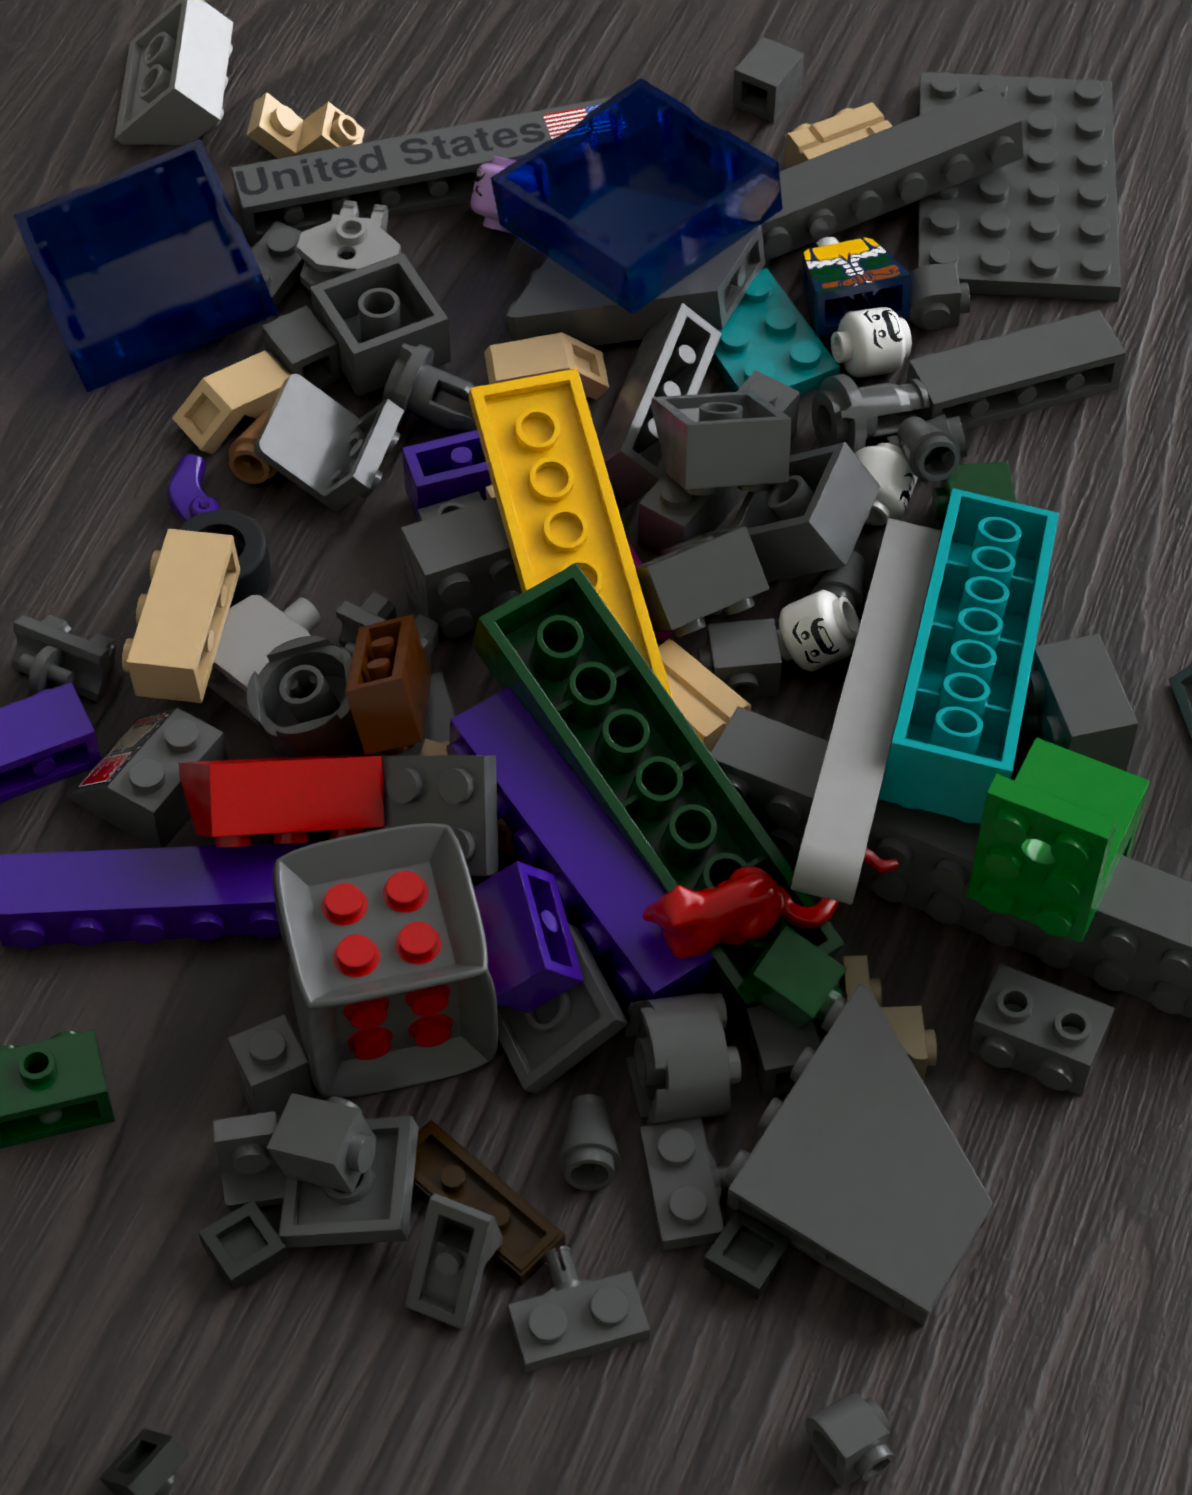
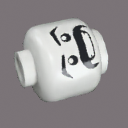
[831,307,912,378]
[855,443,918,526]
[776,590,860,672]

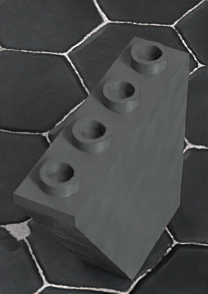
[505,186,765,346]
[723,983,993,1326]

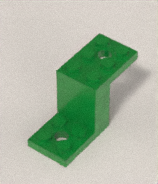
[967,737,1150,943]

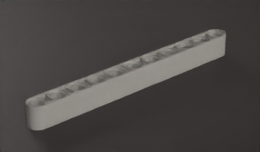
[790,518,941,905]

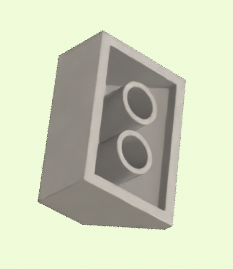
[114,0,233,145]

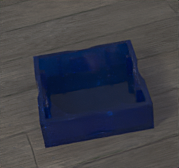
[491,78,783,314]
[14,139,277,392]

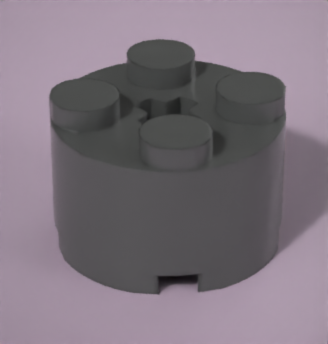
[247,636,364,757]
[625,993,741,1125]

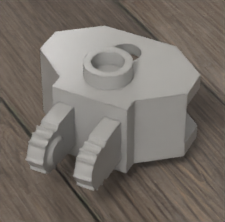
[297,200,401,290]

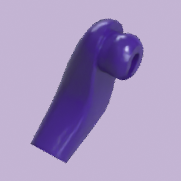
[167,454,219,523]

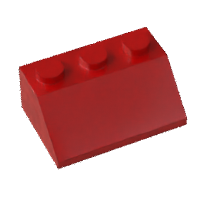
[178,754,385,847]

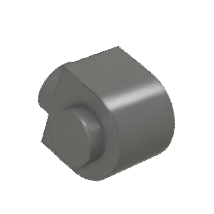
[910,262,970,330]
[805,1392,895,1489]

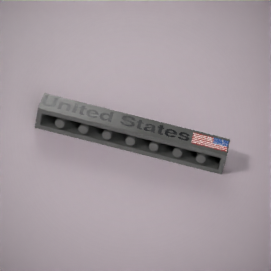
[231,96,629,244]

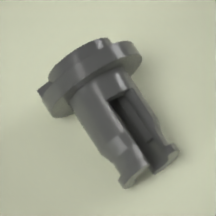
[382,343,477,432]
[811,374,930,453]

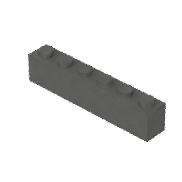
[740,86,1024,261]

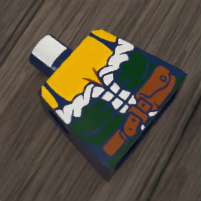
[803,237,910,337]

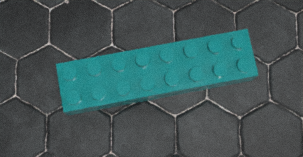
[878,488,1059,824]

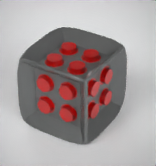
[272,823,498,1098]

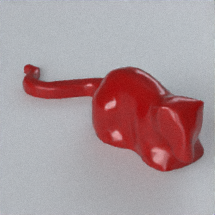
[642,847,899,959]

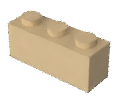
[122,529,241,703]

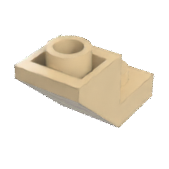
[247,92,365,159]
[484,332,609,400]
[172,350,291,455]

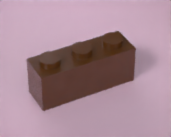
[345,614,432,755]

